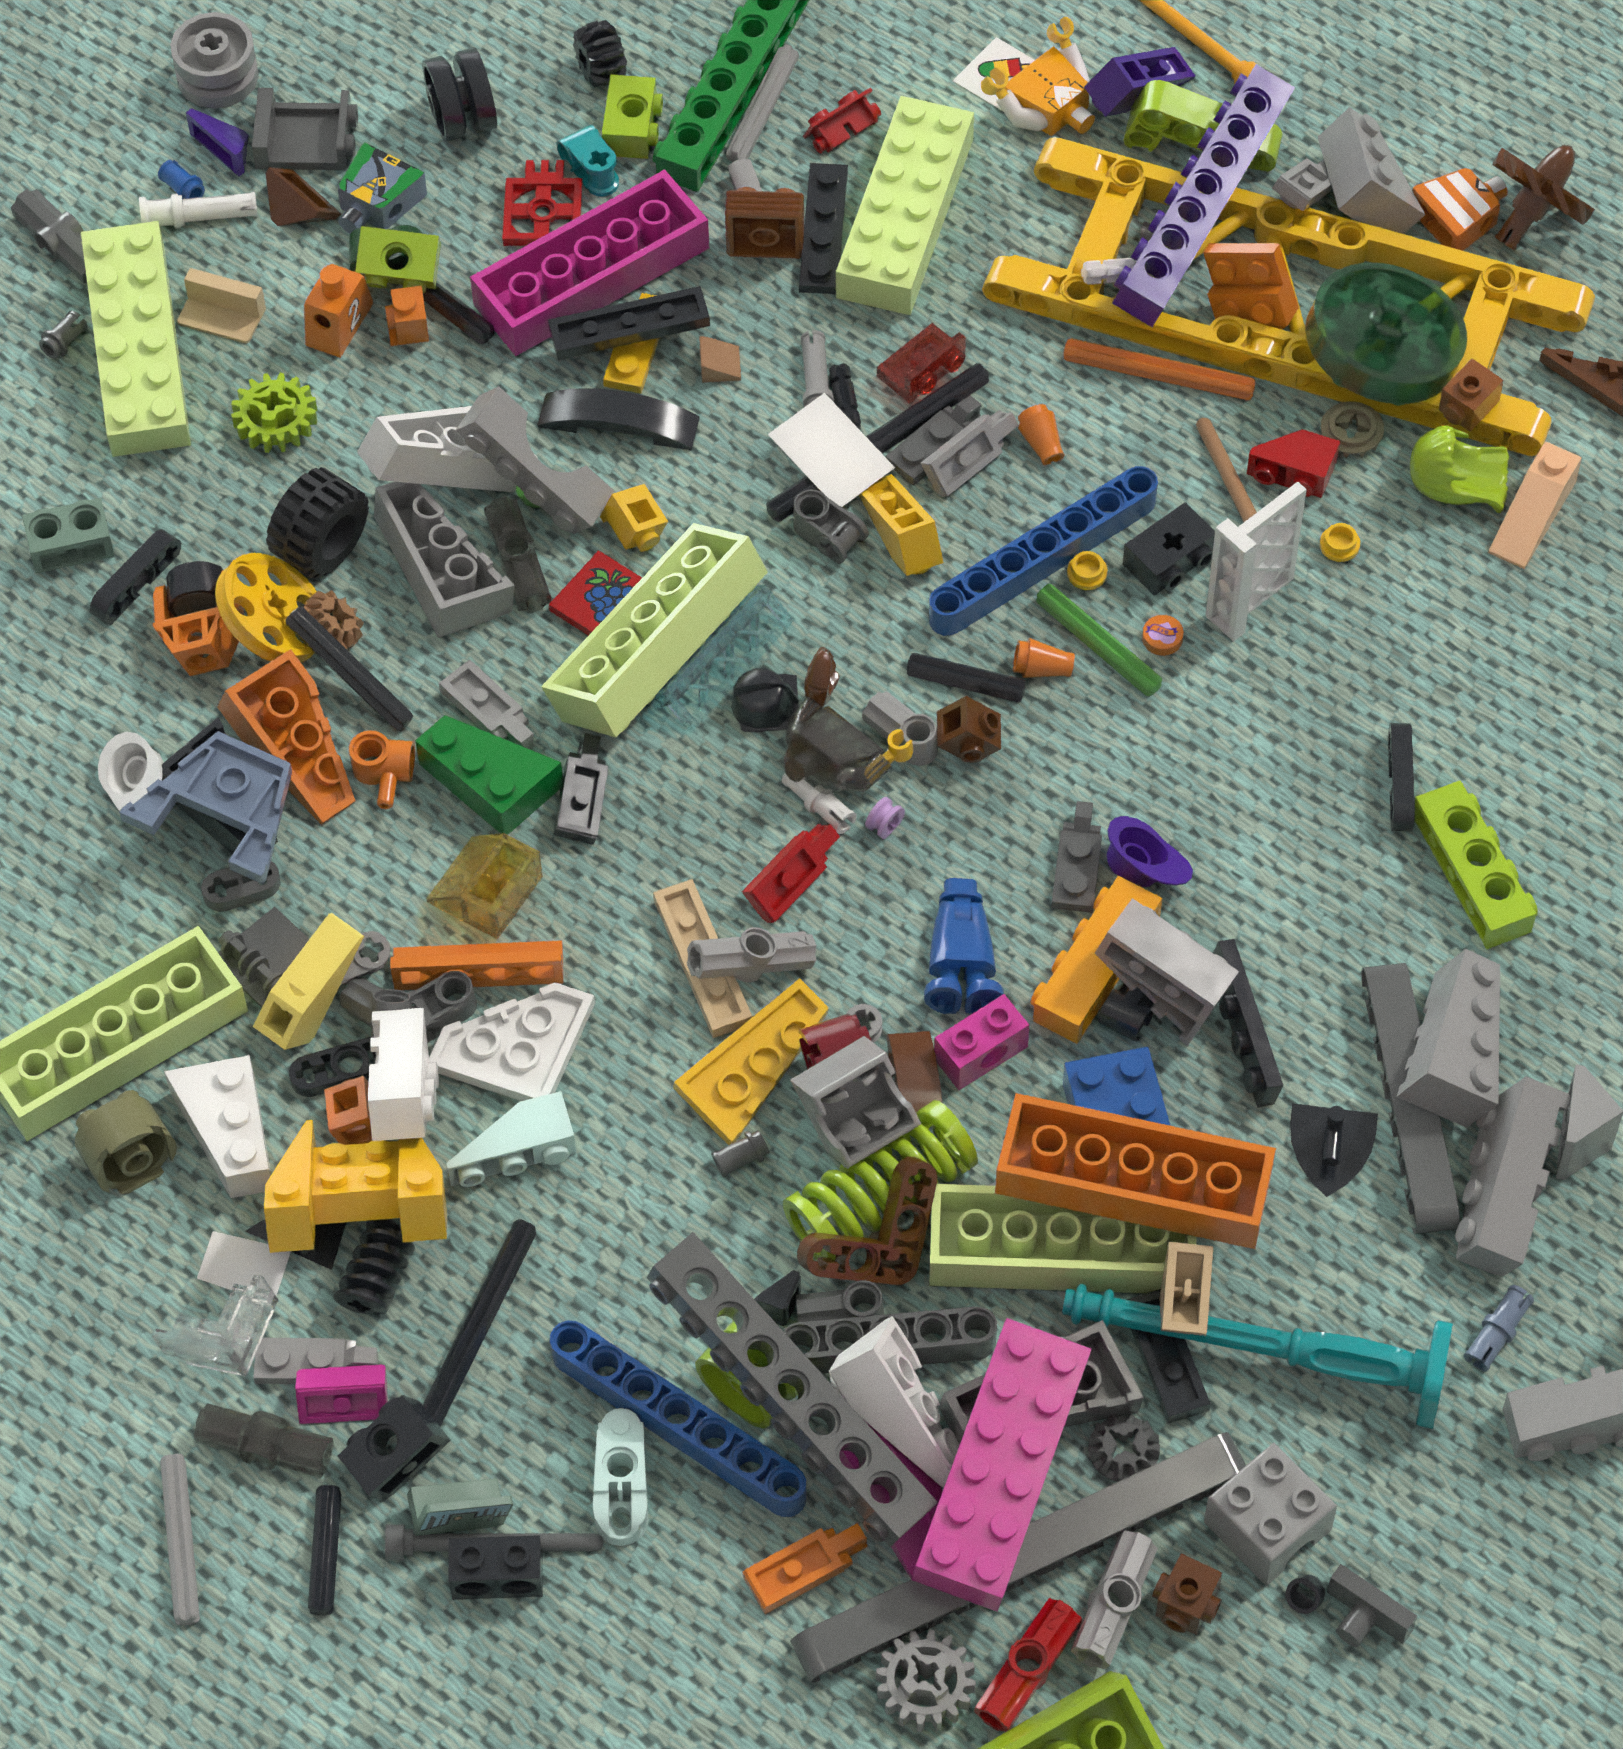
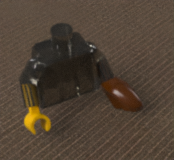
[783,647,913,795]

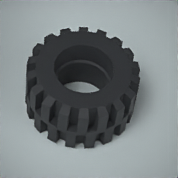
[266,467,369,579]

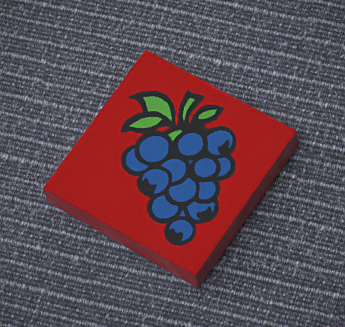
[549,550,642,636]

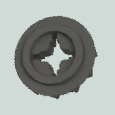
[1088,1413,1160,1482]

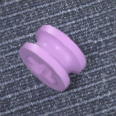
[865,797,905,839]

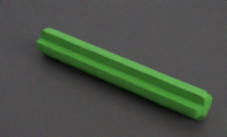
[1036,584,1162,697]

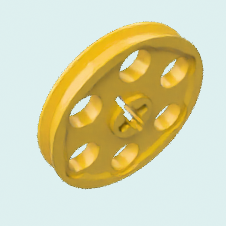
[215,553,317,663]

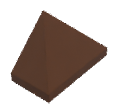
[266,167,342,226]

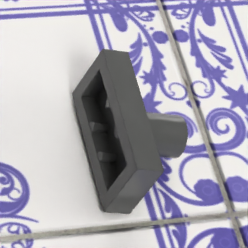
[1327,1564,1417,1647]

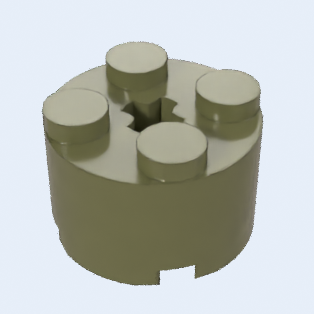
[75,1090,177,1194]

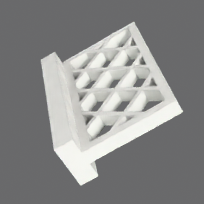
[1205,482,1306,642]

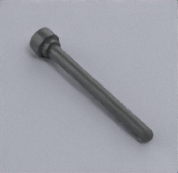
[385,1524,604,1561]

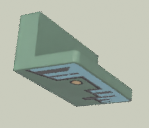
[407,1478,513,1536]

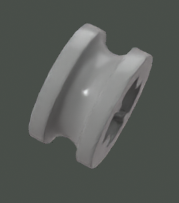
[846,1004,882,1043]

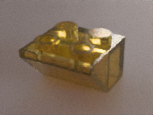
[426,833,543,940]

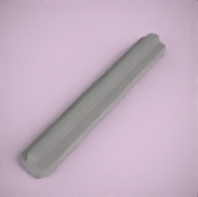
[726,44,799,162]
[160,1454,200,1625]

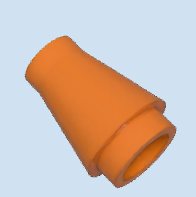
[1018,404,1065,466]
[1013,638,1075,678]

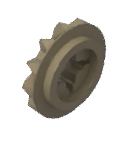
[1320,401,1384,458]

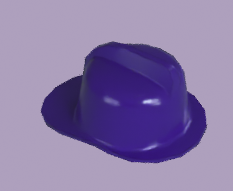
[1106,816,1193,888]

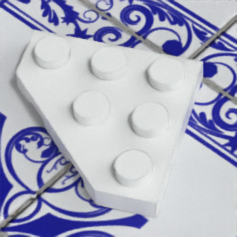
[429,983,595,1101]

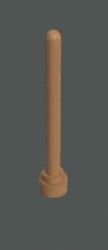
[1196,418,1257,522]

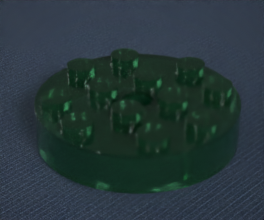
[1305,263,1467,406]

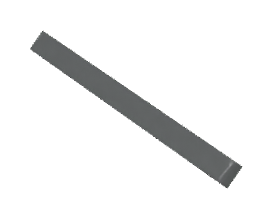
[790,1432,1246,1683]

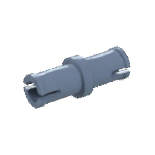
[1464,1285,1534,1372]

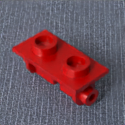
[802,87,881,153]

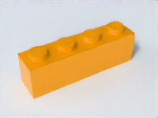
[1030,876,1162,1044]

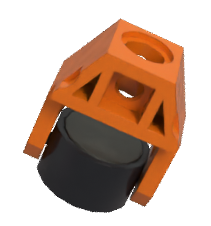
[153,561,244,676]

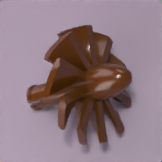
[1492,145,1595,251]

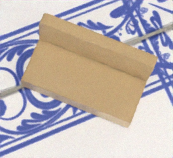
[177,268,266,344]

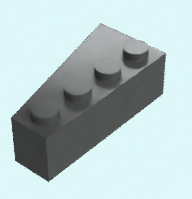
[939,1320,1144,1445]

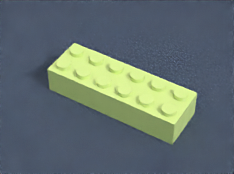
[836,96,974,315]
[81,221,191,457]
[541,523,768,738]
[0,926,248,1141]
[929,1184,1196,1293]

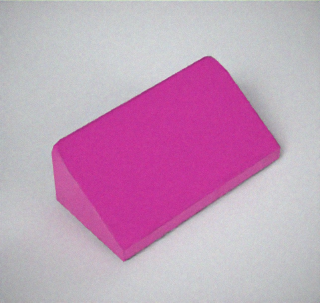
[295,1364,388,1424]

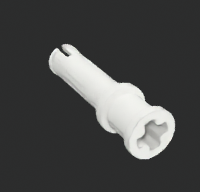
[139,192,258,229]

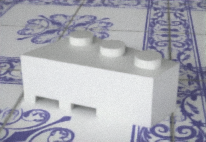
[368,1008,439,1141]
[164,1055,271,1198]

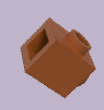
[1439,358,1504,432]

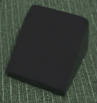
[754,1270,801,1326]

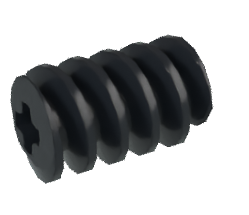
[333,1219,415,1314]

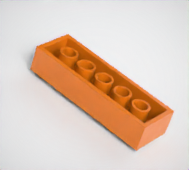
[995,1093,1276,1249]

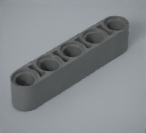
[783,1306,997,1374]

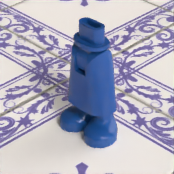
[924,878,1004,1014]

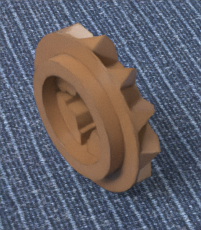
[304,590,364,649]

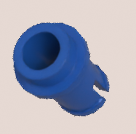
[158,160,205,199]

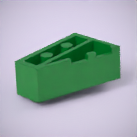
[415,715,563,837]

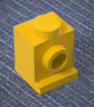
[599,484,668,552]

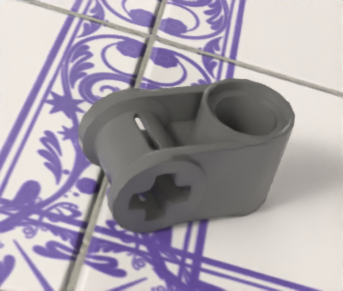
[793,489,869,564]
[408,971,477,1043]

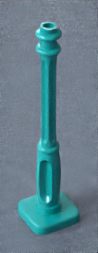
[1062,1284,1453,1429]

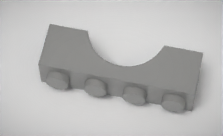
[455,386,615,534]

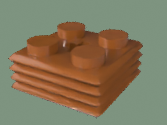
[725,187,804,259]

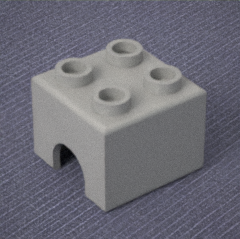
[790,1036,921,1169]
[1204,1442,1337,1586]

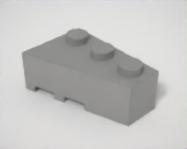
[1318,107,1425,234]
[1095,898,1239,1047]
[1503,1365,1623,1461]

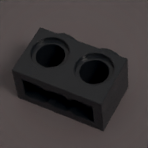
[448,1535,543,1600]

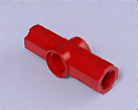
[974,1598,1082,1732]

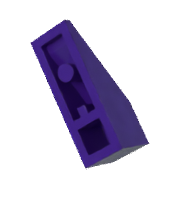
[1084,47,1196,117]

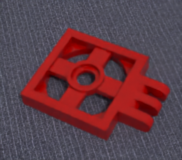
[502,160,583,246]

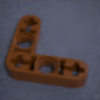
[797,1156,937,1285]

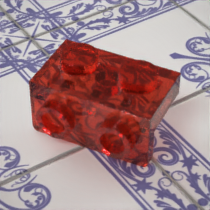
[876,323,966,404]

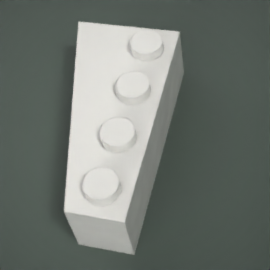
[357,406,537,492]

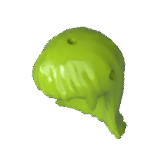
[1410,425,1509,513]

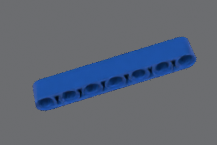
[929,466,1158,636]
[550,1320,807,1517]

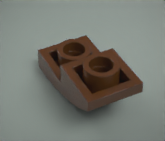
[886,1031,943,1112]

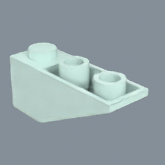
[446,1091,576,1187]

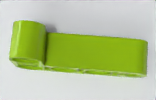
[1123,80,1283,172]

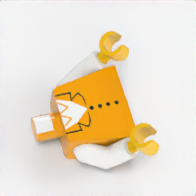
[981,17,1095,136]

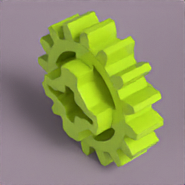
[231,372,318,453]

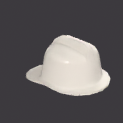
[98,732,164,811]

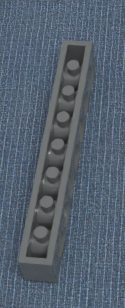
[646,1232,938,1547]

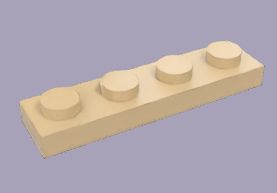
[653,879,752,1038]

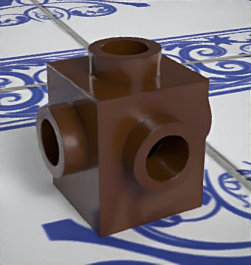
[937,696,1001,763]
[1152,1553,1223,1635]

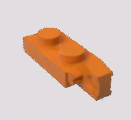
[742,1523,868,1614]

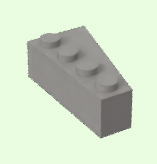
[374,482,515,638]
[1396,949,1500,1128]
[1455,1076,1571,1276]

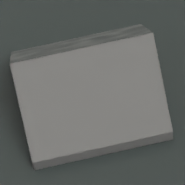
[1556,1065,1623,1180]

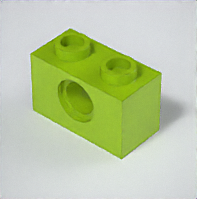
[602,75,663,159]
[355,226,441,293]

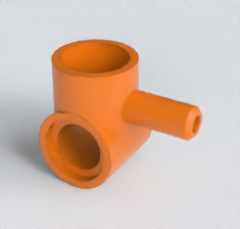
[349,730,415,809]

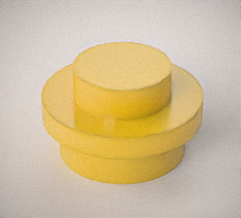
[1320,523,1360,562]
[1067,551,1108,590]

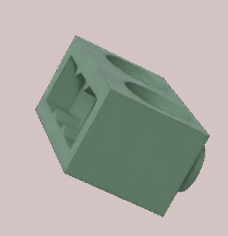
[22,498,115,574]

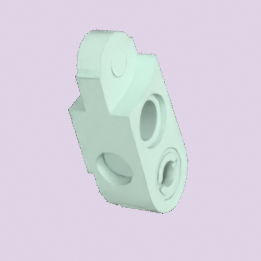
[593,1408,649,1546]

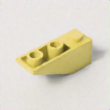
[253,913,364,1050]

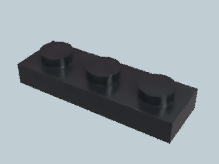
[1126,1289,1211,1424]

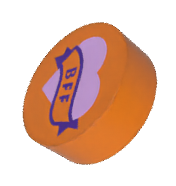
[1142,615,1184,656]

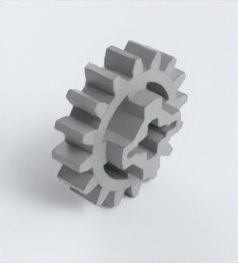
[876,1630,976,1732]

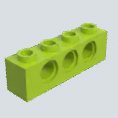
[1414,780,1538,950]

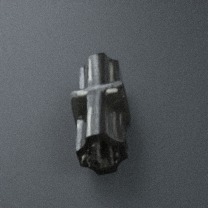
[484,496,551,613]
[193,1403,334,1478]

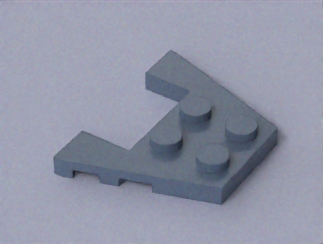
[119,731,292,884]

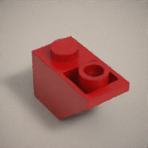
[1247,429,1340,498]

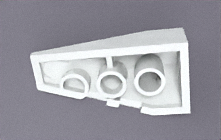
[829,1316,959,1489]

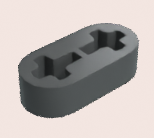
[201,861,281,912]

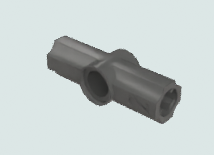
[11,189,87,284]

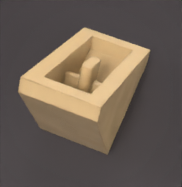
[1160,1242,1213,1336]

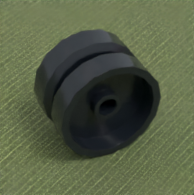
[422,47,498,142]

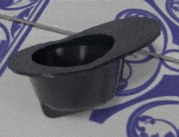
[731,668,800,733]

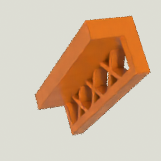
[390,940,564,990]

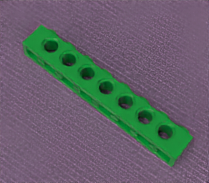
[652,0,810,192]

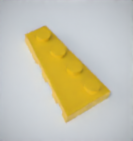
[673,978,829,1145]

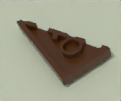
[1539,347,1623,417]

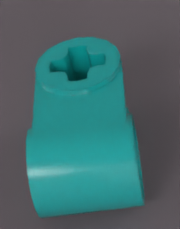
[556,125,619,197]

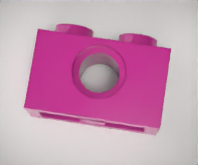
[934,994,1029,1090]

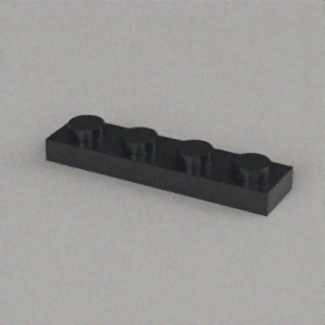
[799,163,848,294]
[548,286,710,360]
[1213,939,1283,1108]

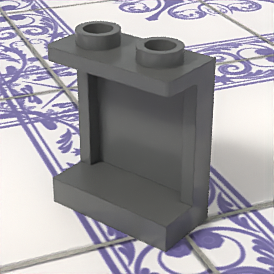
[252,88,358,170]

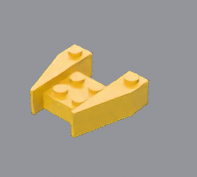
[264,1120,447,1253]

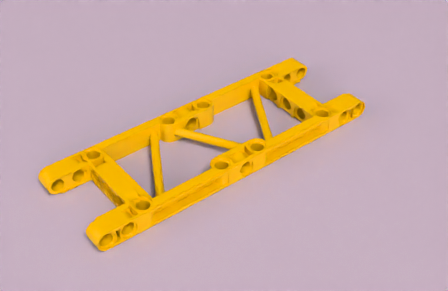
[982,137,1595,456]

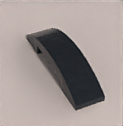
[537,388,700,450]

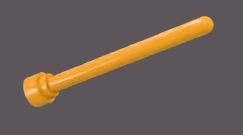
[1139,0,1256,84]

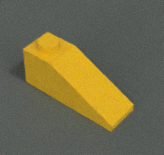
[859,474,944,576]

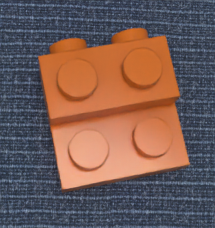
[1203,243,1299,329]

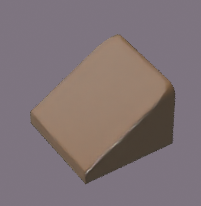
[699,336,741,383]

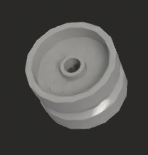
[170,12,259,109]

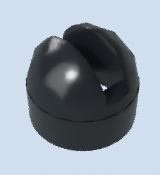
[1285,1574,1326,1614]

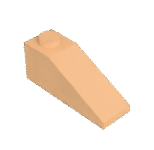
[1488,441,1582,569]

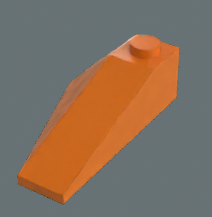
[217,649,355,825]

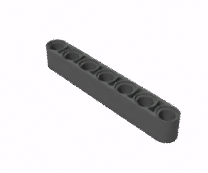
[1361,963,1460,1234]

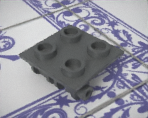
[218,906,309,1007]

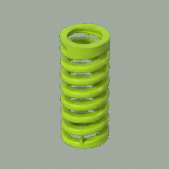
[783,1100,978,1260]

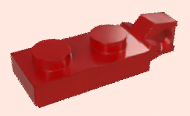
[742,824,840,923]

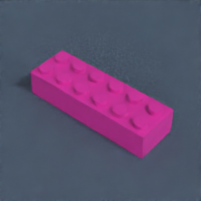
[470,170,709,356]
[911,1318,1091,1612]

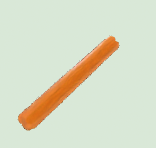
[1063,338,1256,400]

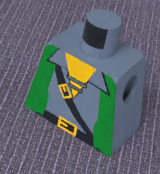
[338,142,427,234]

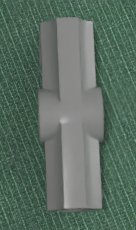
[687,927,817,983]
[1071,1530,1158,1669]

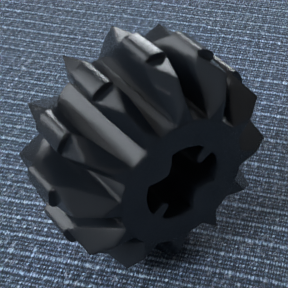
[573,20,627,87]

